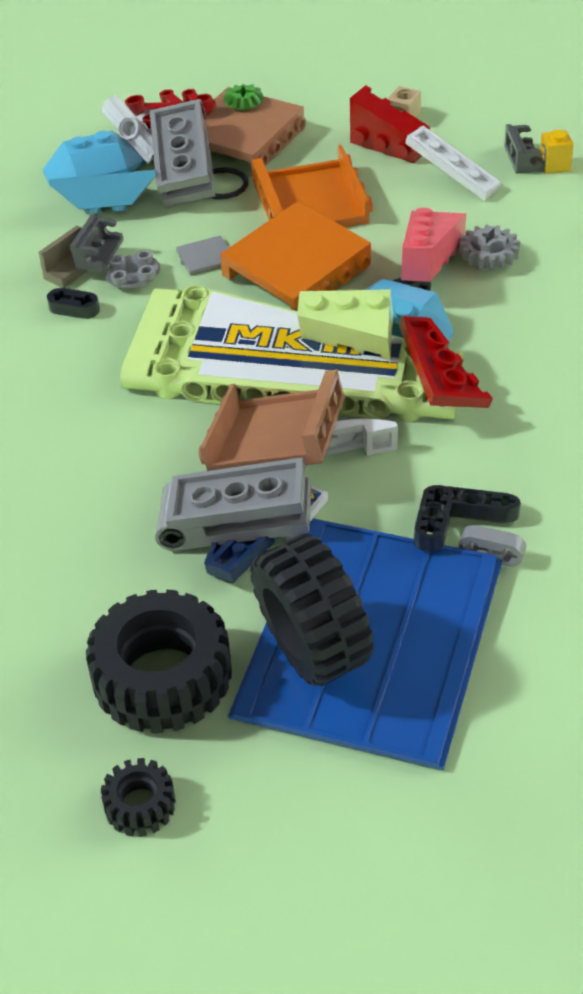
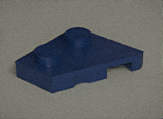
[204,536,275,583]

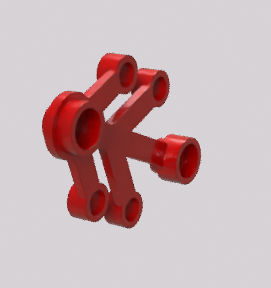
[125,89,216,129]

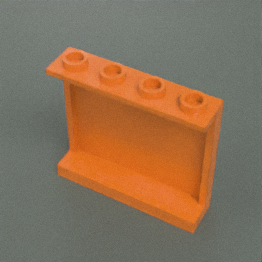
[252,145,373,227]
[220,201,371,311]

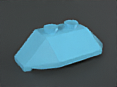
[43,130,146,186]
[49,170,156,214]
[365,278,454,343]

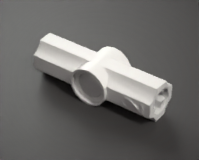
[101,95,154,165]

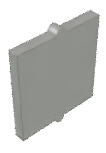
[176,236,230,276]

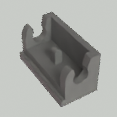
[504,124,544,174]
[70,215,124,271]

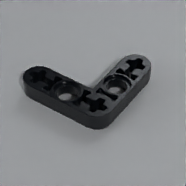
[414,485,521,552]

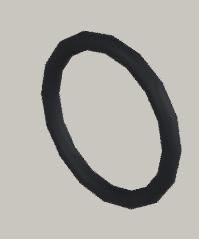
[209,167,248,199]

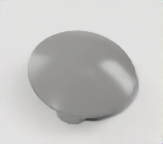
[105,250,160,288]

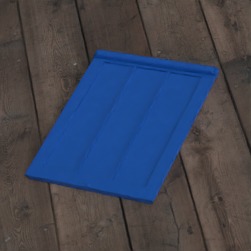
[228,518,503,770]

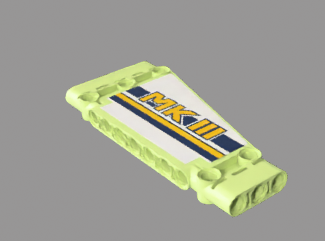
[120,285,464,422]

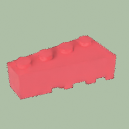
[401,208,466,282]

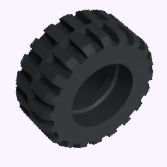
[250,534,374,686]
[86,589,232,733]

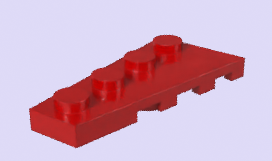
[399,316,493,408]

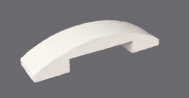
[325,419,398,456]

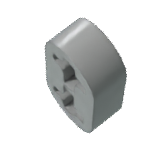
[458,525,526,567]

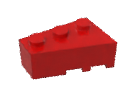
[350,85,430,163]

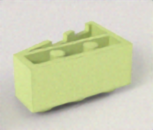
[297,289,393,361]

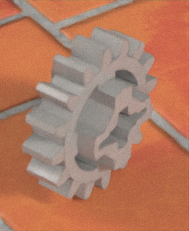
[459,224,520,271]

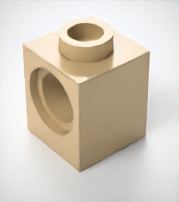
[388,86,421,118]

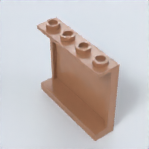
[205,87,306,176]
[199,369,345,471]

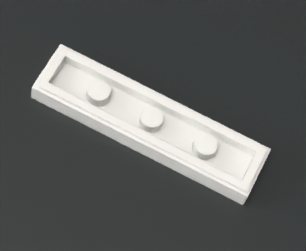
[405,126,502,201]

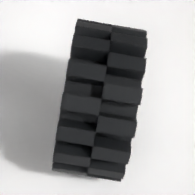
[101,758,176,837]

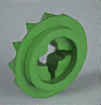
[224,83,263,110]

